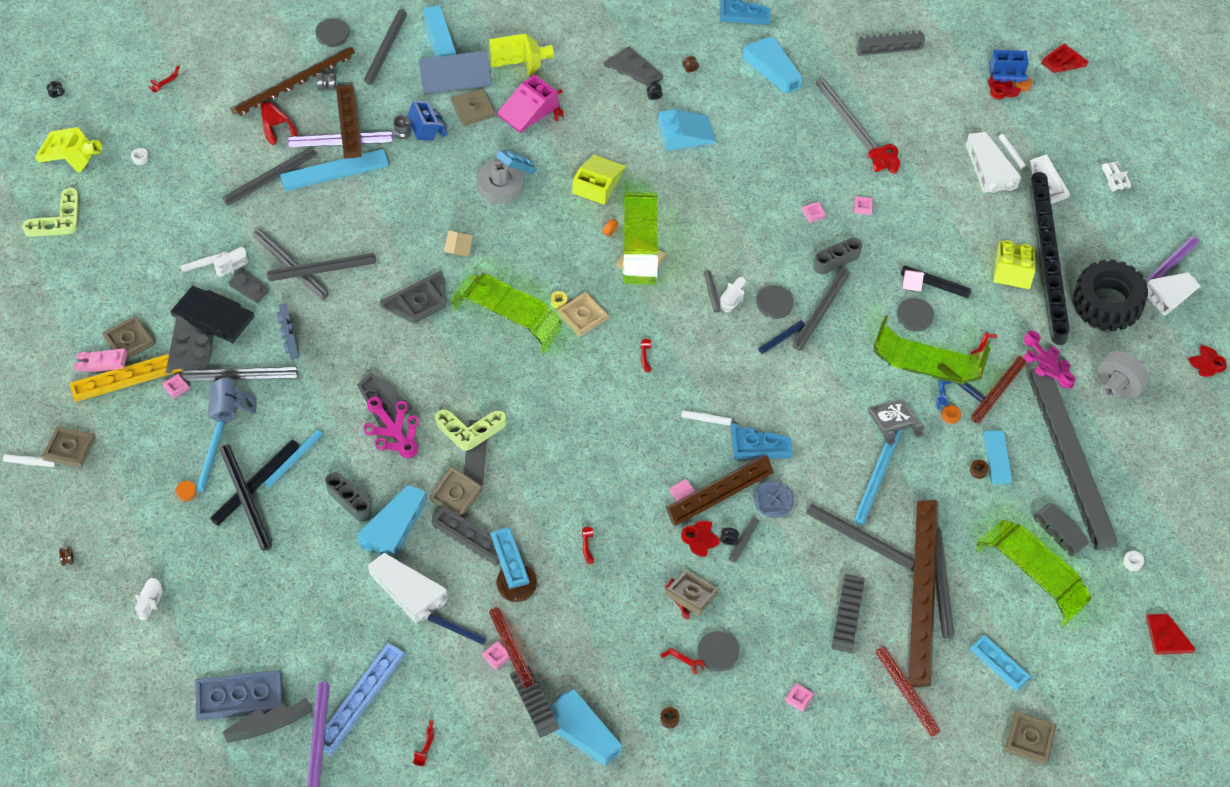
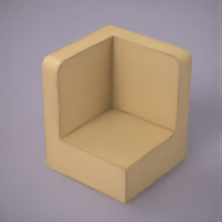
[444,230,473,257]

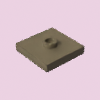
[451,89,496,126]
[102,316,155,360]
[42,426,95,468]
[428,466,484,518]
[664,569,719,616]
[1004,711,1057,765]

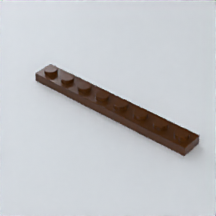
[230,47,355,116]

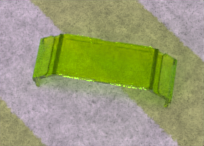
[623,191,658,285]
[451,273,563,354]
[873,315,991,384]
[976,520,1092,627]

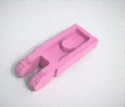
[74,348,128,372]

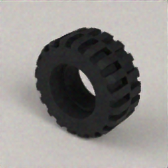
[1073,259,1148,331]

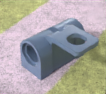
[208,378,256,423]

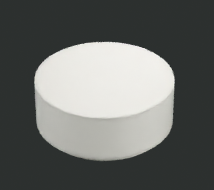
[131,148,150,165]
[1123,551,1144,571]

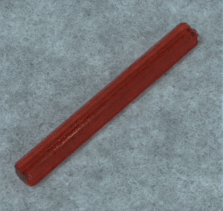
[970,356,1027,424]
[489,607,534,688]
[875,646,940,737]

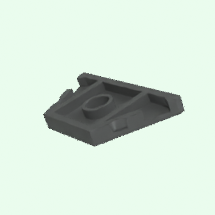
[380,270,446,324]
[165,316,212,373]

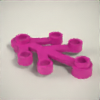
[1023,330,1076,389]
[363,397,419,458]

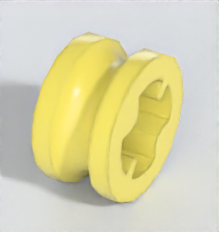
[551,291,567,309]

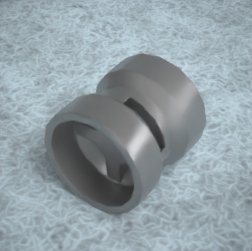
[317,73,336,91]
[393,115,411,139]

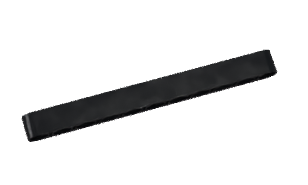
[1030,172,1069,345]

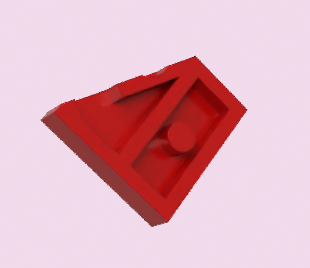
[1041,43,1089,73]
[1146,614,1195,655]

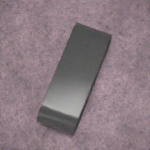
[814,237,862,274]
[325,472,372,522]
[1033,503,1089,556]

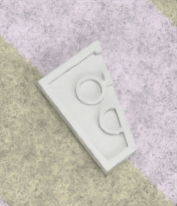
[1030,154,1070,204]

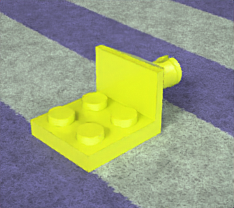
[489,33,554,77]
[35,127,102,173]

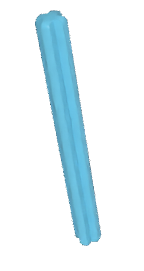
[854,430,901,524]

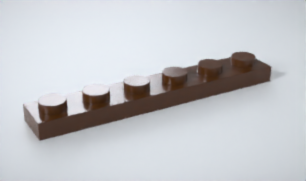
[336,84,362,159]
[665,455,774,526]

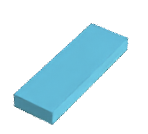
[983,431,1012,484]
[490,527,529,589]
[970,634,1032,692]

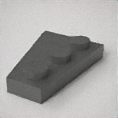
[604,47,663,86]
[357,372,412,428]

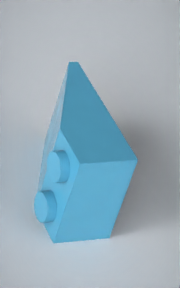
[657,109,716,151]

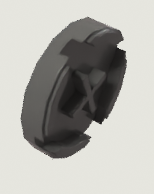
[315,18,349,47]
[757,285,794,319]
[897,298,934,332]
[698,631,739,672]

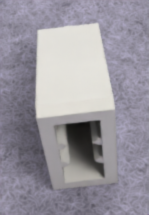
[1147,272,1200,316]

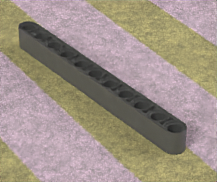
[1028,366,1117,550]

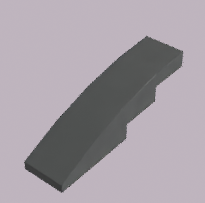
[222,698,312,743]

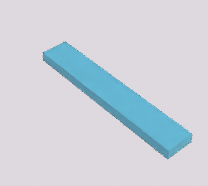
[280,149,389,191]

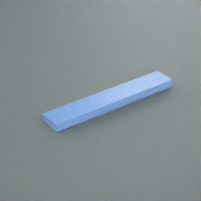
[323,643,405,755]

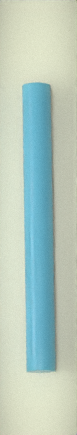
[196,421,225,492]
[264,429,323,488]

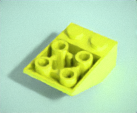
[572,155,626,205]
[994,240,1035,289]

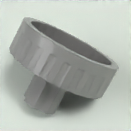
[477,160,524,204]
[1098,351,1150,399]

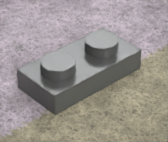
[228,270,269,303]

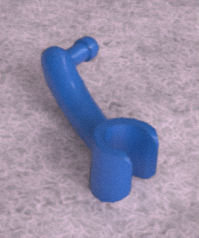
[936,379,952,410]

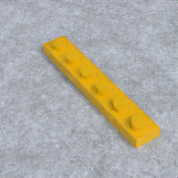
[69,354,183,402]

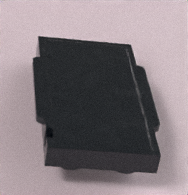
[170,285,255,344]

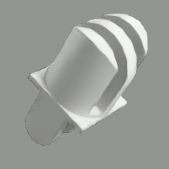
[1101,161,1131,192]
[214,247,248,276]
[720,277,746,312]
[135,578,164,621]

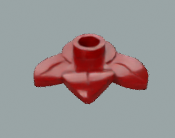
[988,75,1021,100]
[867,144,900,174]
[1188,345,1227,377]
[681,520,721,557]

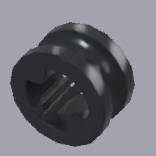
[46,81,64,98]
[647,84,663,100]
[720,527,739,545]

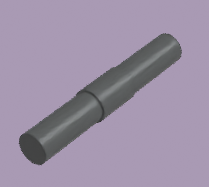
[704,270,721,313]
[729,517,759,562]

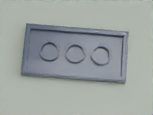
[418,51,492,94]
[195,670,283,721]

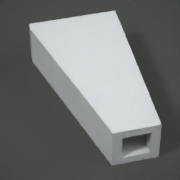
[966,132,1021,193]
[368,553,448,623]

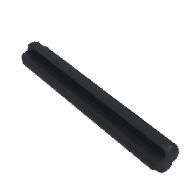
[901,265,972,298]

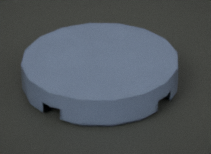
[754,481,793,518]

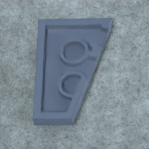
[277,303,298,360]

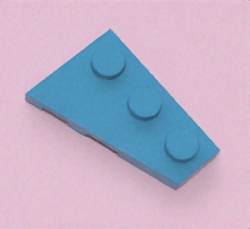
[720,0,770,25]
[496,149,537,174]
[730,423,793,460]

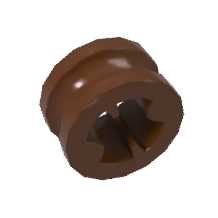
[682,56,699,73]
[970,460,989,479]
[59,546,74,566]
[660,707,680,728]

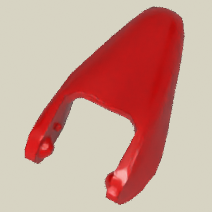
[261,102,298,145]

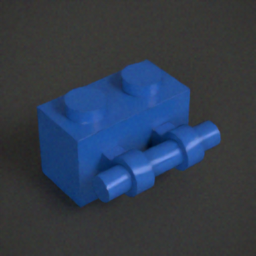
[989,50,1029,83]
[407,101,447,141]

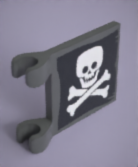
[868,399,924,445]

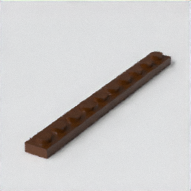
[908,499,939,687]

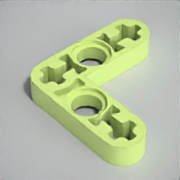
[22,188,79,237]
[435,410,507,450]

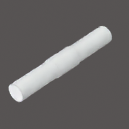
[998,134,1027,171]
[181,251,228,272]
[682,410,732,426]
[3,454,57,467]

